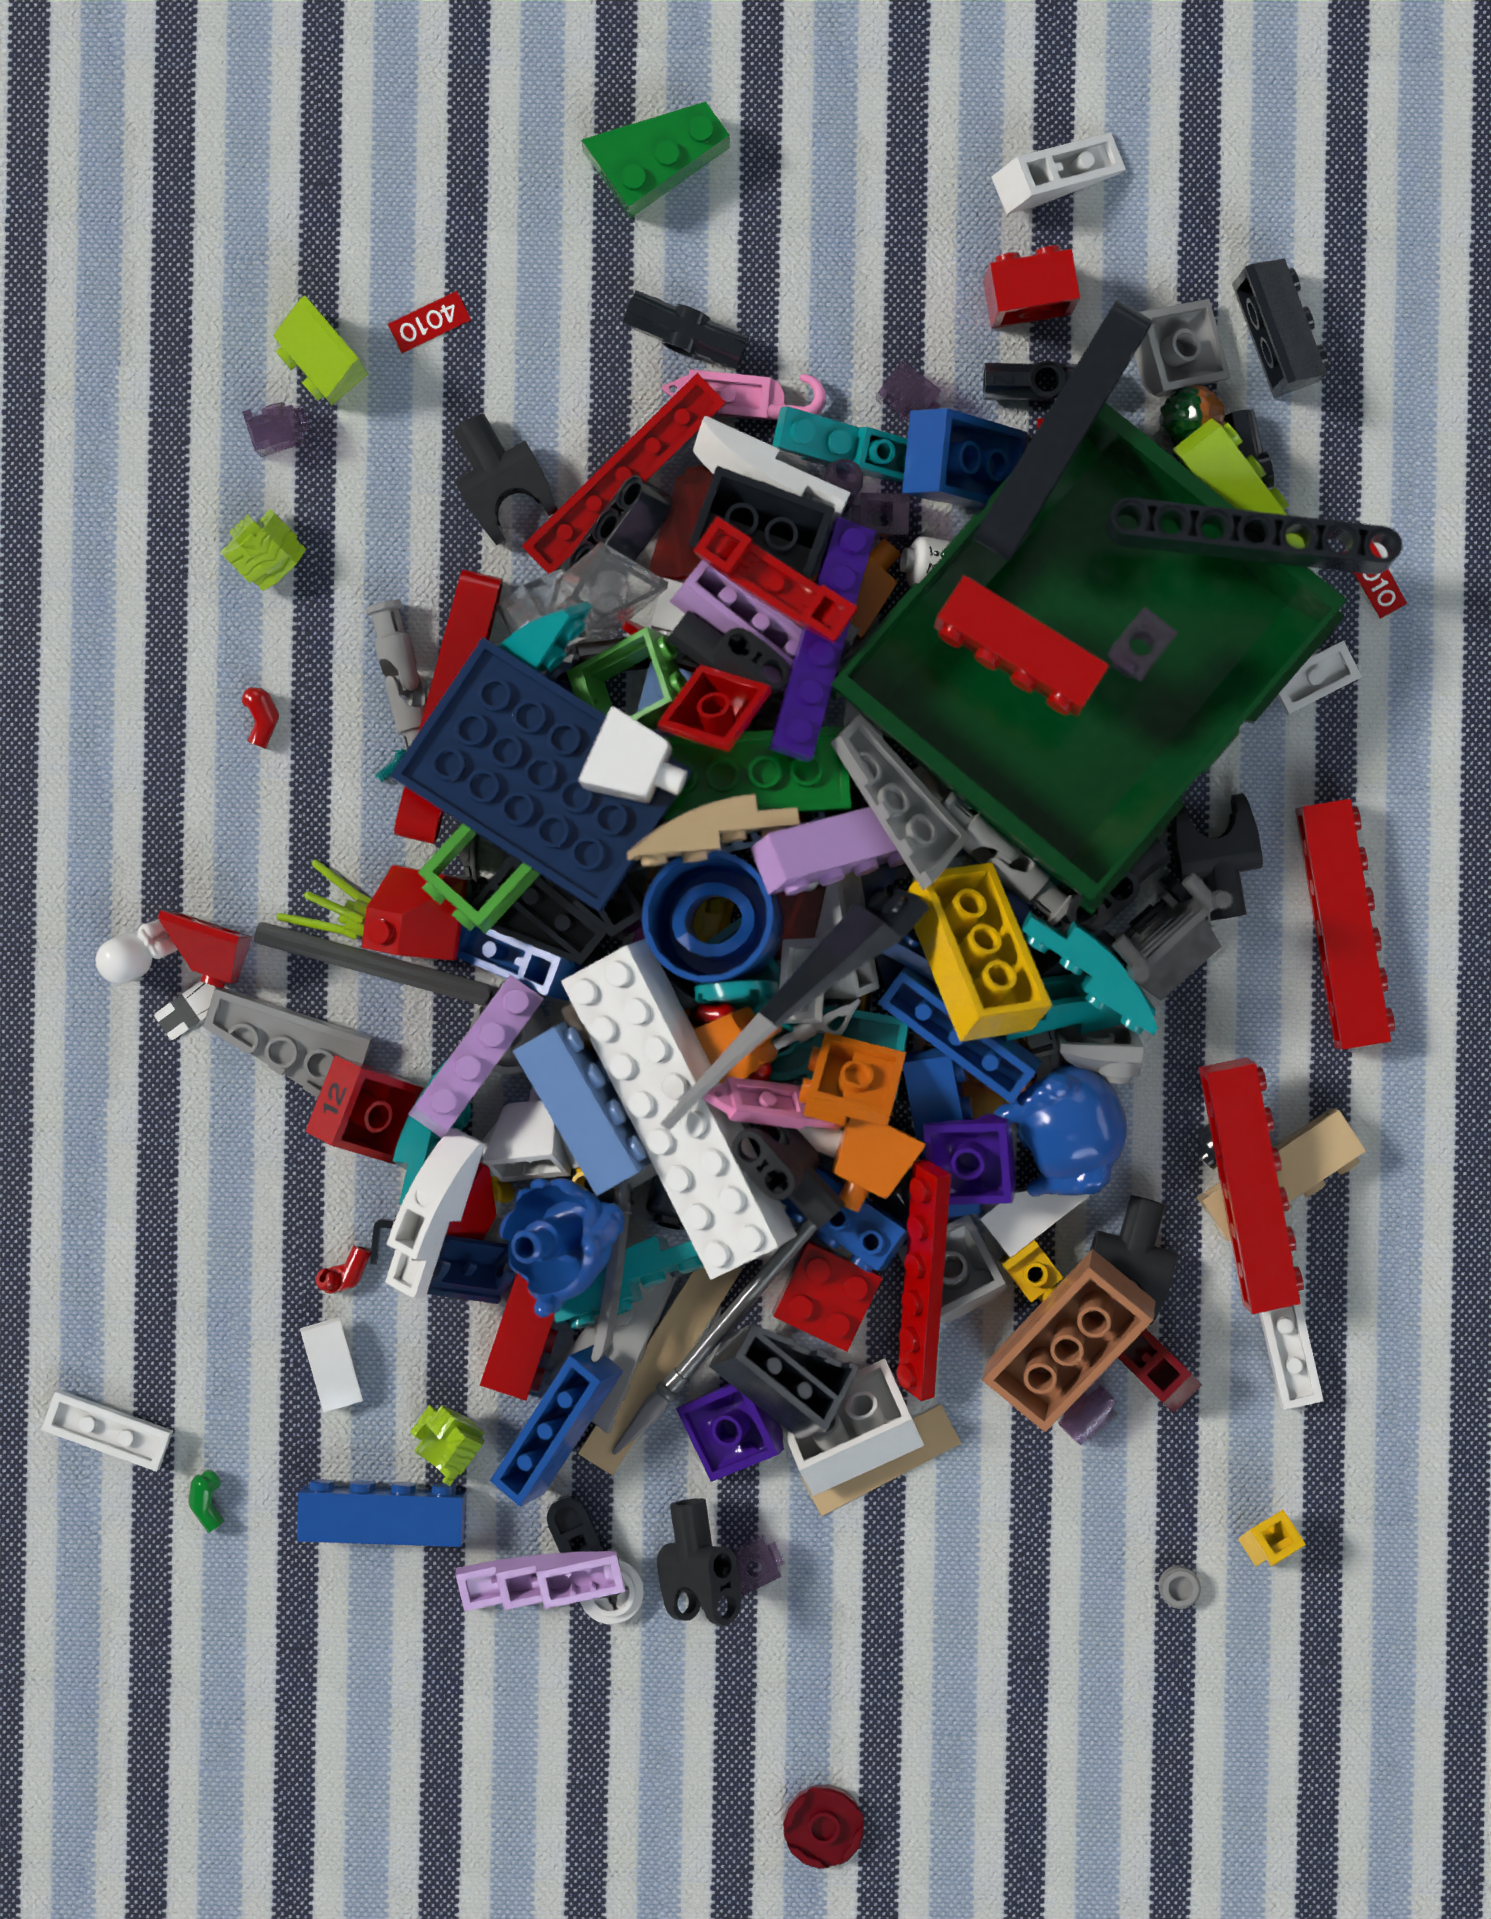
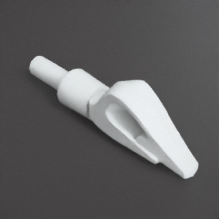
[772,998,860,1050]

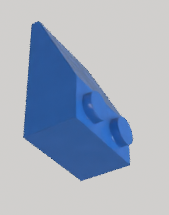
[902,408,1028,509]

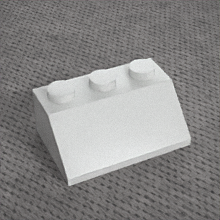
[781,1359,924,1496]

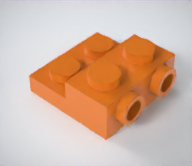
[798,1032,906,1127]

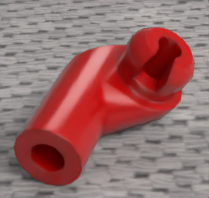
[242,687,279,749]
[315,1244,371,1294]

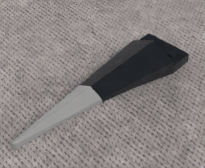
[660,884,930,1131]

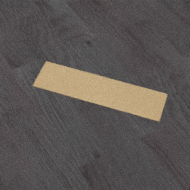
[801,1404,962,1517]

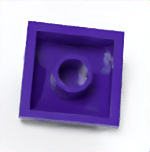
[923,1114,1015,1205]
[676,1384,784,1482]

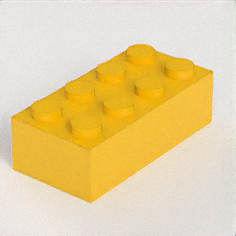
[907,862,1052,1042]

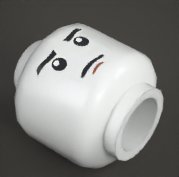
[900,536,951,587]

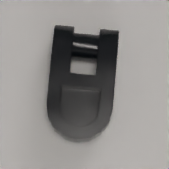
[547,1495,606,1553]

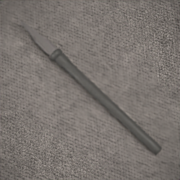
[612,1217,817,1455]

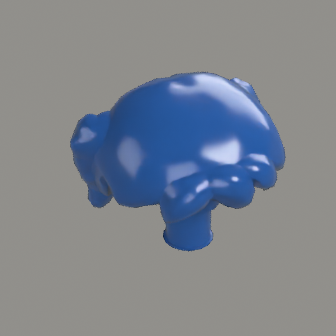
[994,1064,1127,1197]
[499,1178,625,1318]

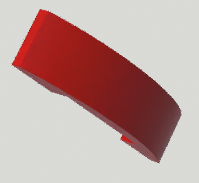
[693,516,858,643]

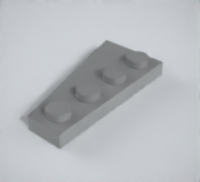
[831,714,971,890]
[203,987,373,1097]
[545,1273,677,1433]

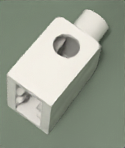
[579,707,688,804]

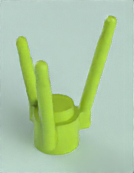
[276,860,372,940]

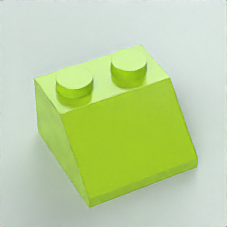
[273,295,369,406]

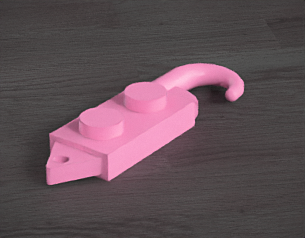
[662,369,826,421]
[702,1077,848,1129]

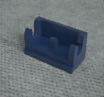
[427,1235,515,1304]

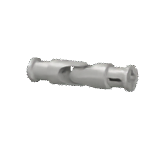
[365,599,427,751]
[940,791,1074,926]

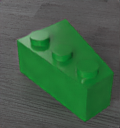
[581,101,730,219]

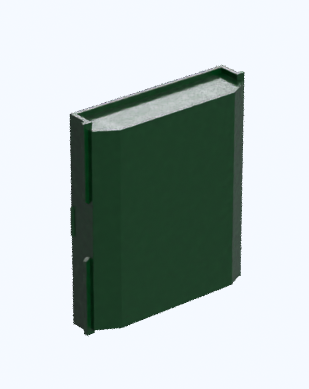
[830,403,1347,915]

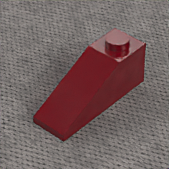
[1117,1328,1202,1414]

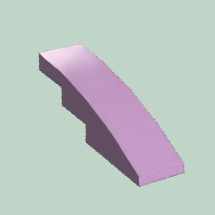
[455,1551,625,1611]

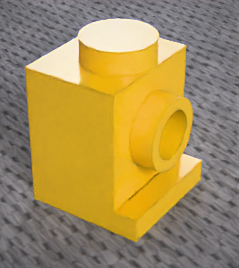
[998,1240,1063,1303]
[1238,1510,1306,1567]

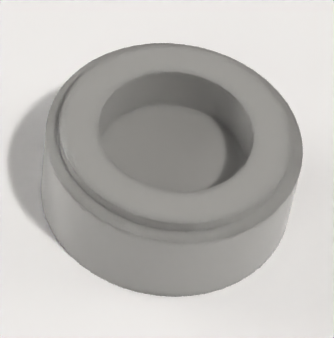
[1158,1565,1201,1609]

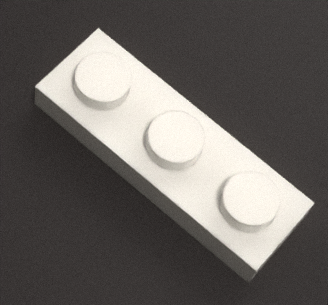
[1259,1300,1324,1410]
[41,1389,173,1472]

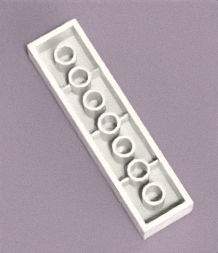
[561,939,797,1280]

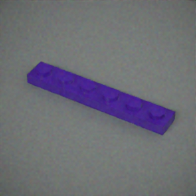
[768,517,876,763]

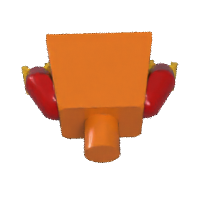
[683,1003,782,1084]

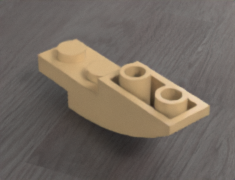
[627,794,800,867]

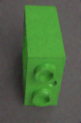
[567,627,687,731]
[418,824,540,934]

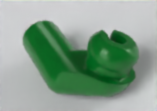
[188,1470,225,1533]

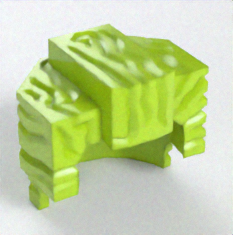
[220,508,306,591]
[410,1405,485,1486]

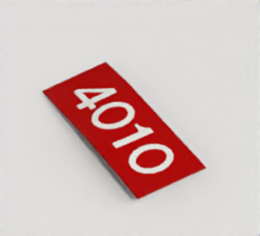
[388,291,471,354]
[1341,543,1408,619]

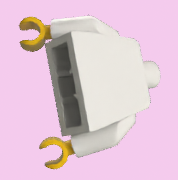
[482,1087,593,1203]

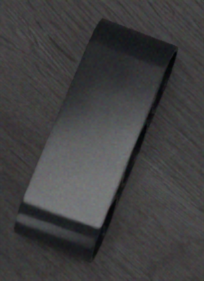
[569,475,672,592]

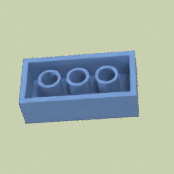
[513,1021,652,1196]

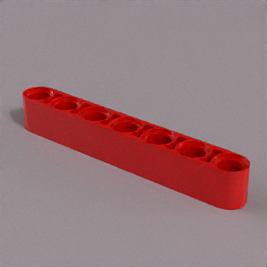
[394,569,503,845]

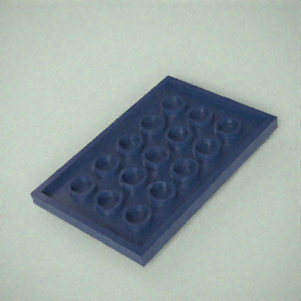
[390,637,693,913]

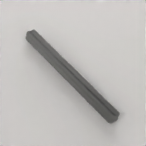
[254,922,492,1006]

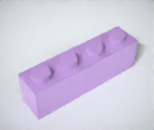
[669,560,802,692]
[750,807,905,896]
[408,974,544,1138]

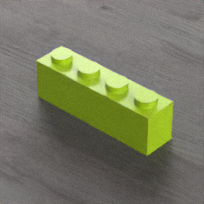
[1172,418,1304,548]

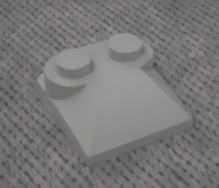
[1134,299,1231,397]
[1055,1025,1144,1084]
[897,1215,1007,1323]

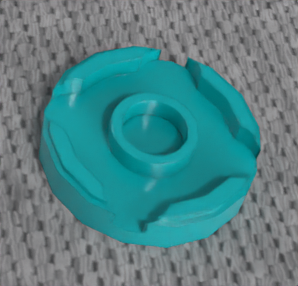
[695,981,778,1004]

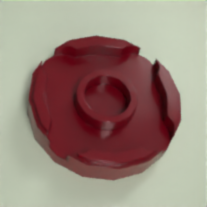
[783,1784,864,1869]

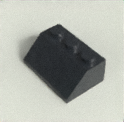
[1232,258,1329,398]
[688,466,835,580]

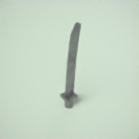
[591,1183,635,1363]

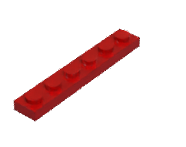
[522,372,726,576]
[897,1159,951,1401]

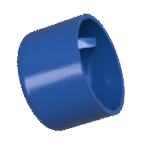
[642,850,784,985]

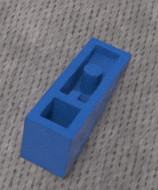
[457,925,584,1002]

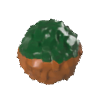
[1160,385,1225,445]

